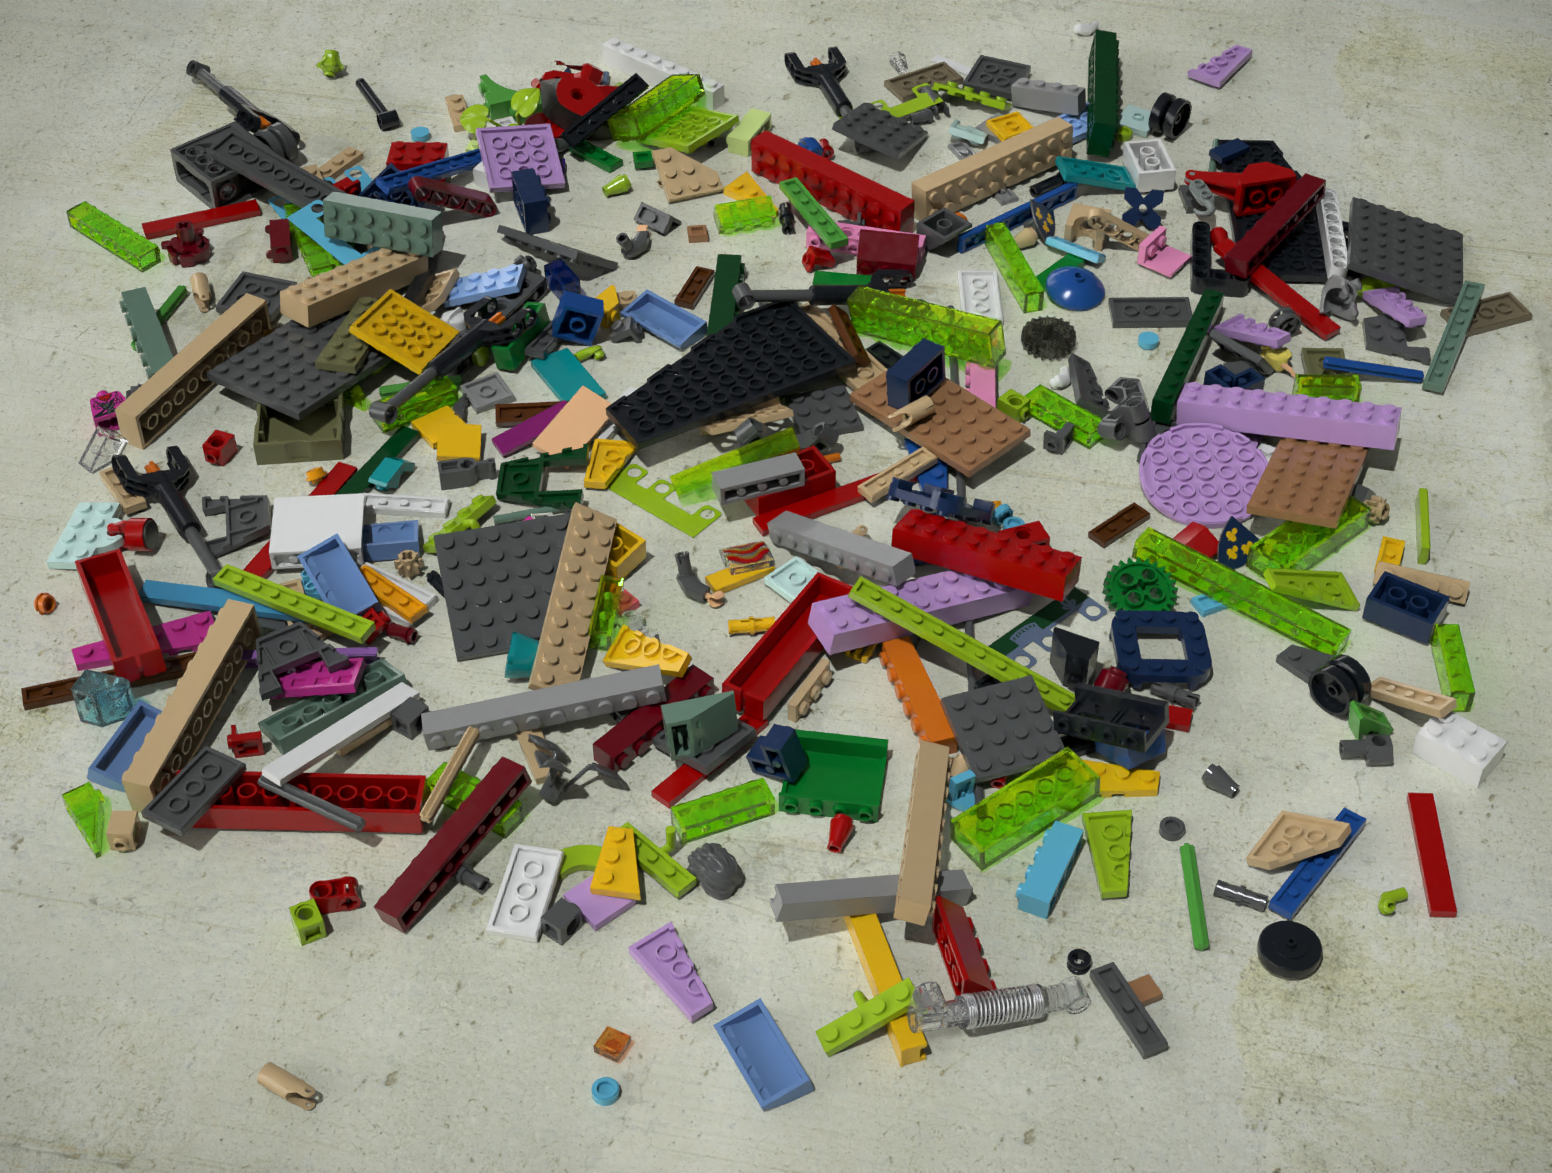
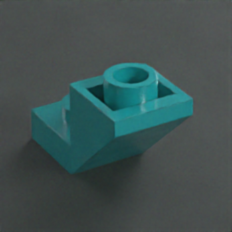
[368,457,415,491]

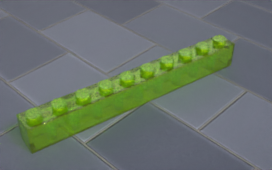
[1132,527,1351,656]

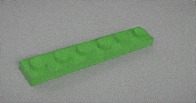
[779,177,849,250]

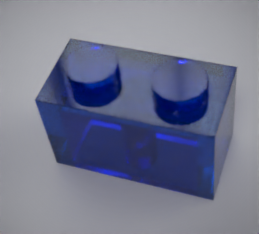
[544,259,581,300]

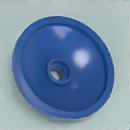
[1045,266,1105,311]

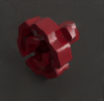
[161,220,211,267]

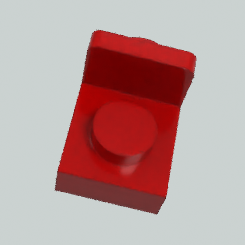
[332,177,361,196]
[802,246,836,273]
[363,608,392,645]
[227,725,265,759]

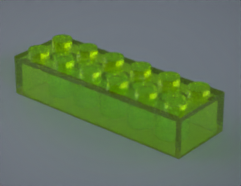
[607,74,705,142]
[1246,495,1372,580]
[950,747,1100,871]

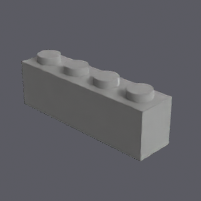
[1011,78,1086,115]
[712,452,805,506]

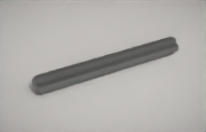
[258,774,366,832]

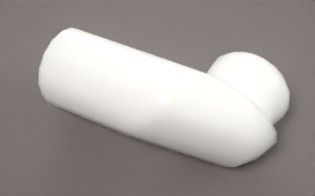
[1074,21,1099,36]
[1050,366,1071,389]

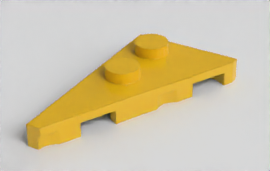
[723,172,779,218]

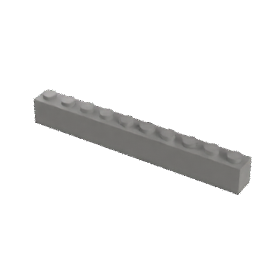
[421,664,667,751]

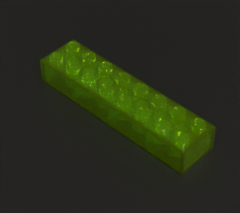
[847,286,1006,368]

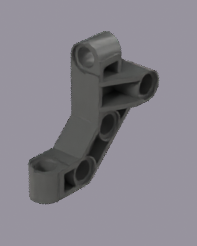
[1097,377,1157,443]
[734,417,839,465]

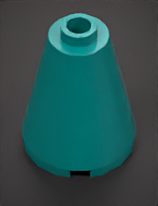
[504,631,539,679]

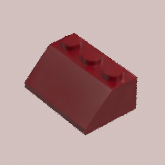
[856,229,919,281]

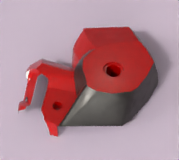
[539,60,628,141]

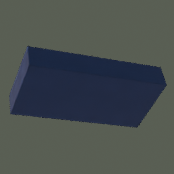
[1209,138,1250,164]

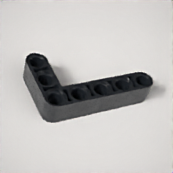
[1190,221,1251,298]

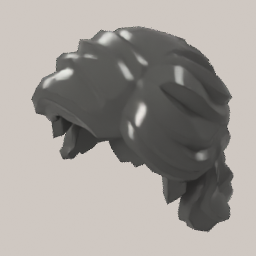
[686,843,742,900]

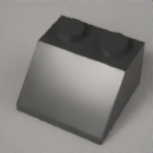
[916,207,972,250]

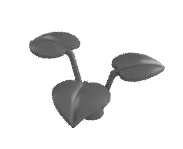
[528,734,629,803]

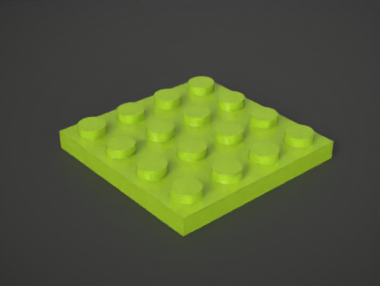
[636,105,740,154]

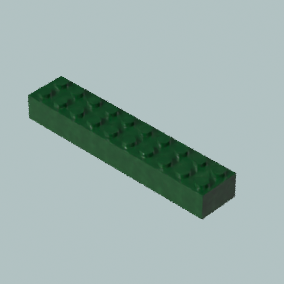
[1086,29,1119,158]

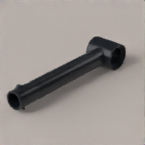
[356,78,400,130]

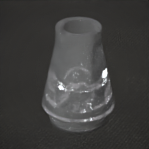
[889,51,909,75]

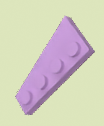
[1187,44,1252,88]
[1362,286,1427,328]
[1213,313,1291,349]
[629,922,713,1023]

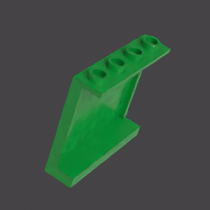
[778,729,888,822]

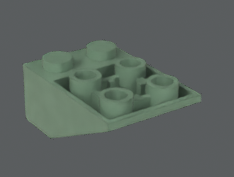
[661,691,739,761]

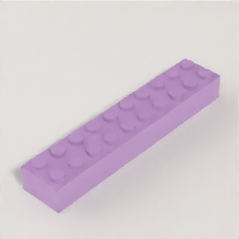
[1176,382,1402,450]
[808,570,1033,655]

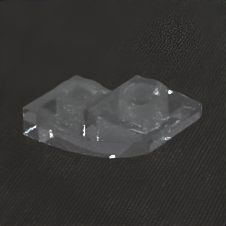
[615,609,660,641]

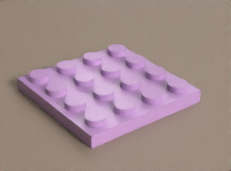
[476,124,565,193]

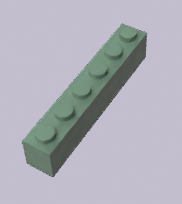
[119,287,173,380]

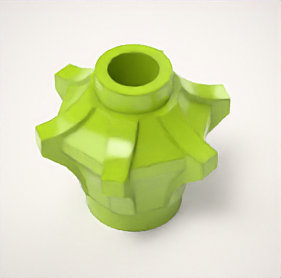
[316,50,345,77]

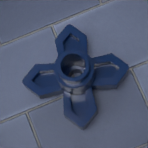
[1122,187,1164,229]

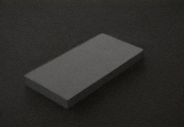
[1108,297,1192,328]
[141,746,247,837]

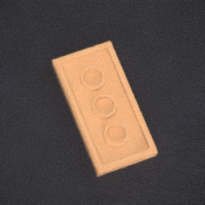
[532,386,612,469]

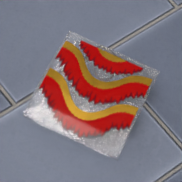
[719,540,775,575]

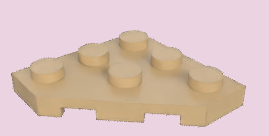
[652,147,723,204]
[1246,810,1351,870]

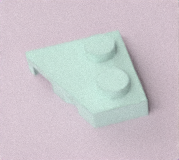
[948,119,988,146]

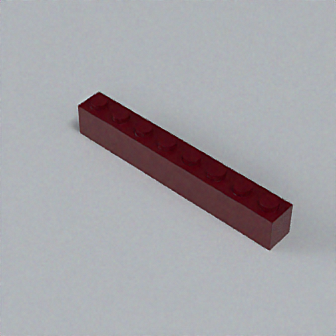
[1224,173,1326,279]
[374,756,532,933]

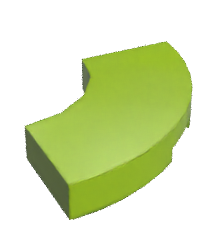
[558,844,602,880]

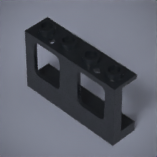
[1053,682,1169,753]

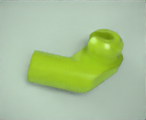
[573,345,605,362]
[1378,887,1408,915]

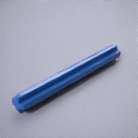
[1323,356,1424,383]

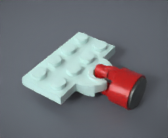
[46,502,159,569]

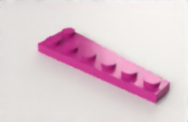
[71,610,214,671]

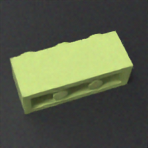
[726,108,771,157]

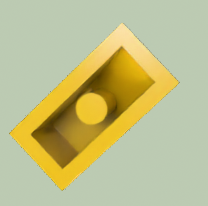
[596,285,620,329]

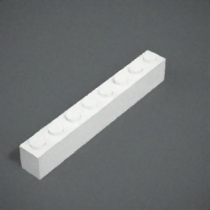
[602,38,724,110]

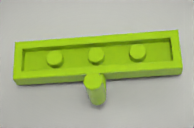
[422,495,497,554]
[621,822,697,898]
[815,977,923,1057]

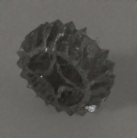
[1021,315,1076,361]

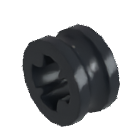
[1067,949,1091,975]

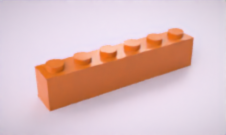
[879,636,957,754]

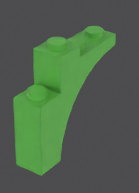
[478,74,542,124]

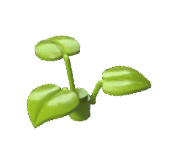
[460,88,541,134]

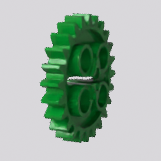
[1102,557,1178,614]

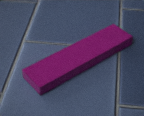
[492,400,567,458]

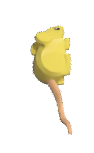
[1260,345,1313,383]

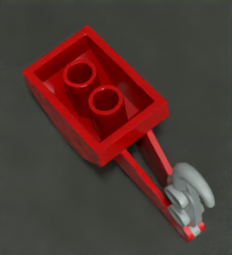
[1184,162,1297,217]

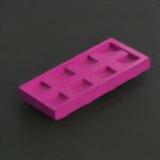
[269,657,366,699]

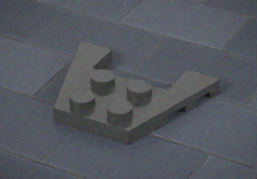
[1362,310,1431,366]
[202,495,272,558]
[256,621,350,701]

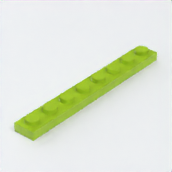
[213,564,376,644]

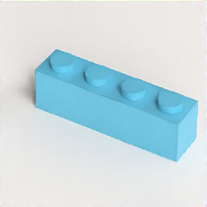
[1016,820,1084,919]

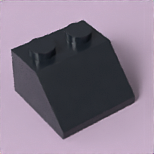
[1050,627,1100,690]

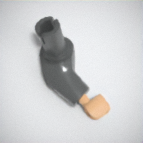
[616,225,650,258]
[675,551,725,608]

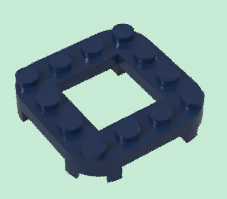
[886,477,996,525]
[1109,610,1212,690]

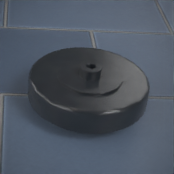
[1257,921,1323,978]

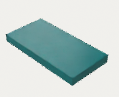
[1055,156,1136,191]
[531,348,606,401]

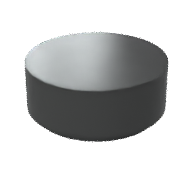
[1159,816,1185,841]

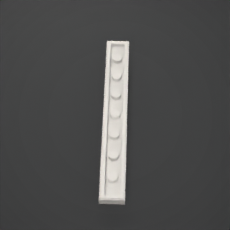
[262,682,420,786]

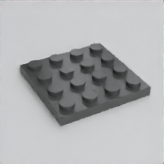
[832,102,928,160]
[940,675,1068,784]

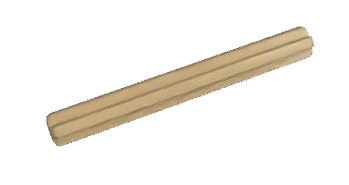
[419,726,480,823]

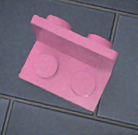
[1137,226,1191,277]

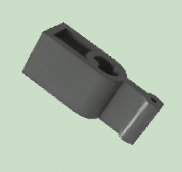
[437,458,497,490]

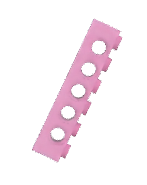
[806,222,926,265]

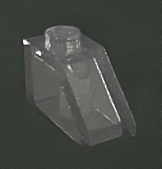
[78,426,129,474]

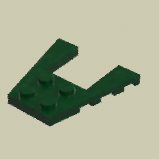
[496,443,590,509]

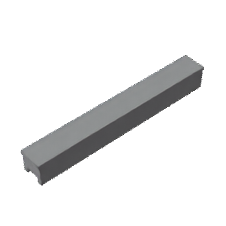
[769,869,973,922]

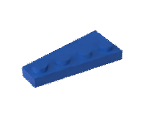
[904,439,947,491]

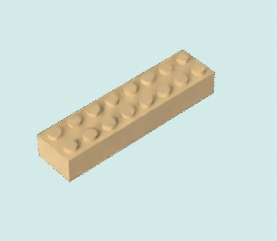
[280,248,428,328]

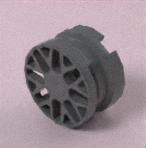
[1268,307,1302,337]

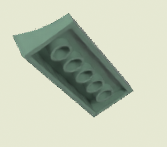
[258,658,408,755]

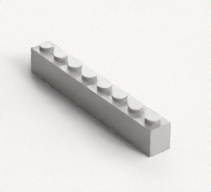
[767,511,916,587]

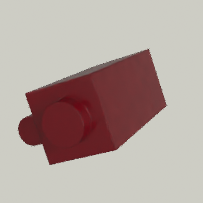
[265,218,293,263]

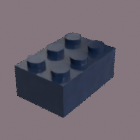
[511,168,551,235]
[886,338,946,410]
[1362,571,1450,644]

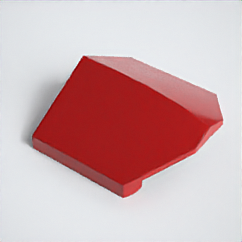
[1170,522,1219,568]

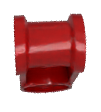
[309,876,361,915]

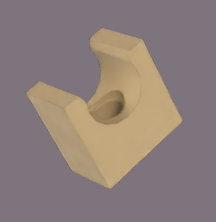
[1064,203,1111,251]

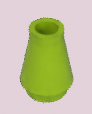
[602,174,631,197]

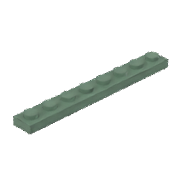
[1422,280,1485,393]

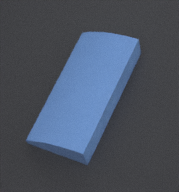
[620,290,708,349]
[362,520,420,562]
[297,533,383,617]
[87,700,162,792]
[713,998,814,1110]

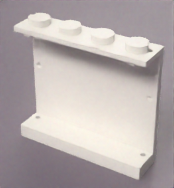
[269,493,367,569]

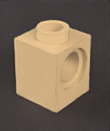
[106,811,142,851]

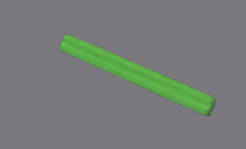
[131,285,188,351]
[1180,843,1210,951]

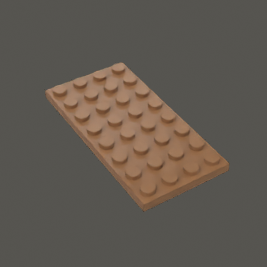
[849,371,1031,478]
[1246,437,1371,529]

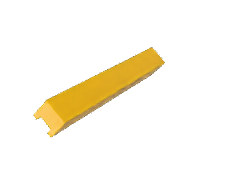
[843,914,927,1067]

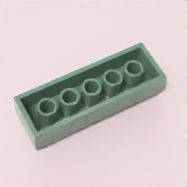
[323,192,443,257]

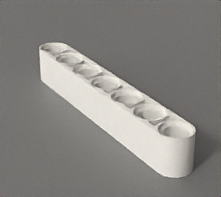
[1316,188,1348,279]

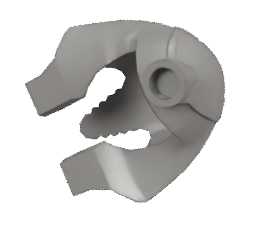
[1319,275,1362,321]

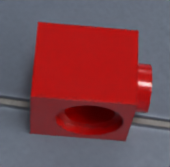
[202,430,238,467]

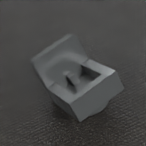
[609,316,643,343]

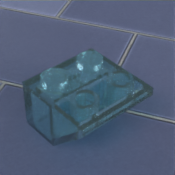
[71,669,135,727]

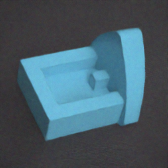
[946,769,976,813]

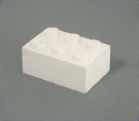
[1122,138,1176,193]
[1412,711,1507,789]

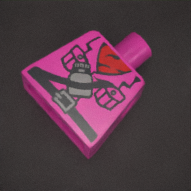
[90,390,126,436]

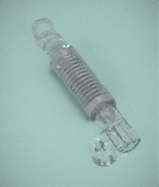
[907,976,1091,1033]

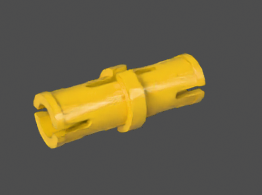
[728,616,775,635]

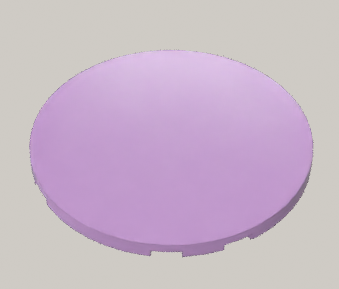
[1139,423,1268,529]

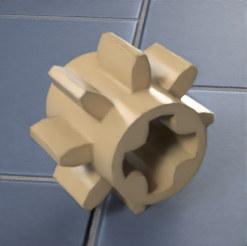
[1361,495,1390,524]
[394,550,423,578]

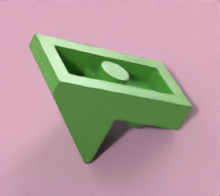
[1348,700,1394,739]

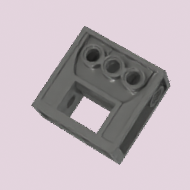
[170,121,275,209]

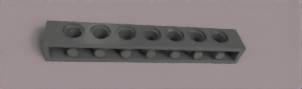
[445,270,547,377]

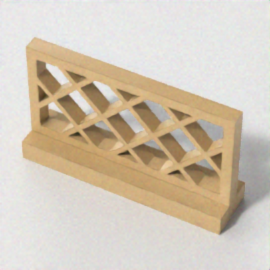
[699,397,794,436]

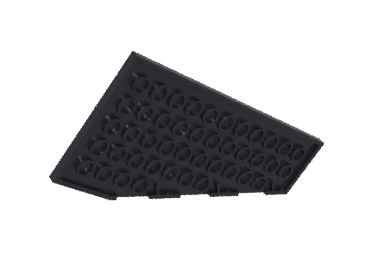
[1217,139,1361,283]
[606,302,856,450]

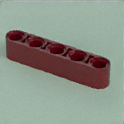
[408,176,497,217]

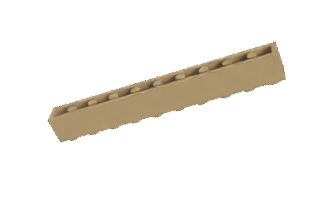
[893,740,952,926]

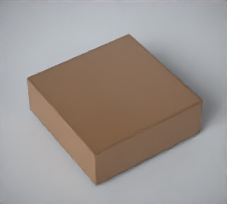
[687,225,708,243]
[1128,974,1163,1006]

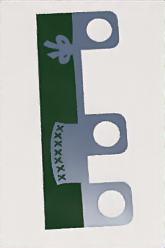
[989,587,1107,669]

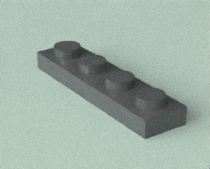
[1089,962,1168,1058]

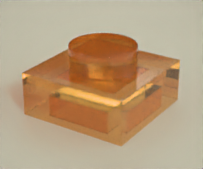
[593,1026,631,1063]

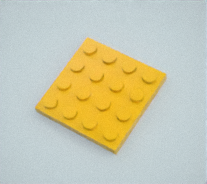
[348,289,460,375]

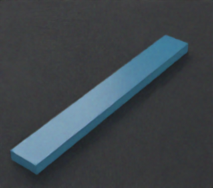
[138,580,308,623]

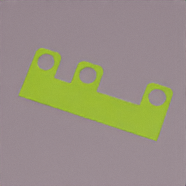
[838,83,943,119]
[607,464,721,538]

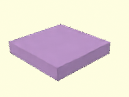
[563,875,636,931]

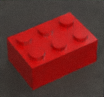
[386,141,449,182]

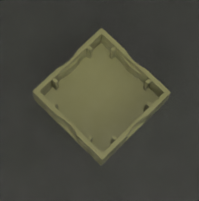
[253,392,346,465]

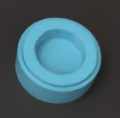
[411,126,430,142]
[1138,331,1159,350]
[992,504,1013,526]
[1002,517,1025,530]
[592,1077,620,1106]

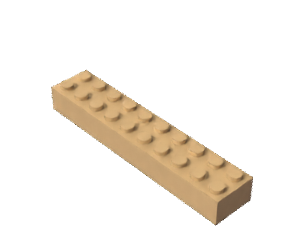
[911,117,1073,221]
[115,293,272,450]
[122,599,262,813]

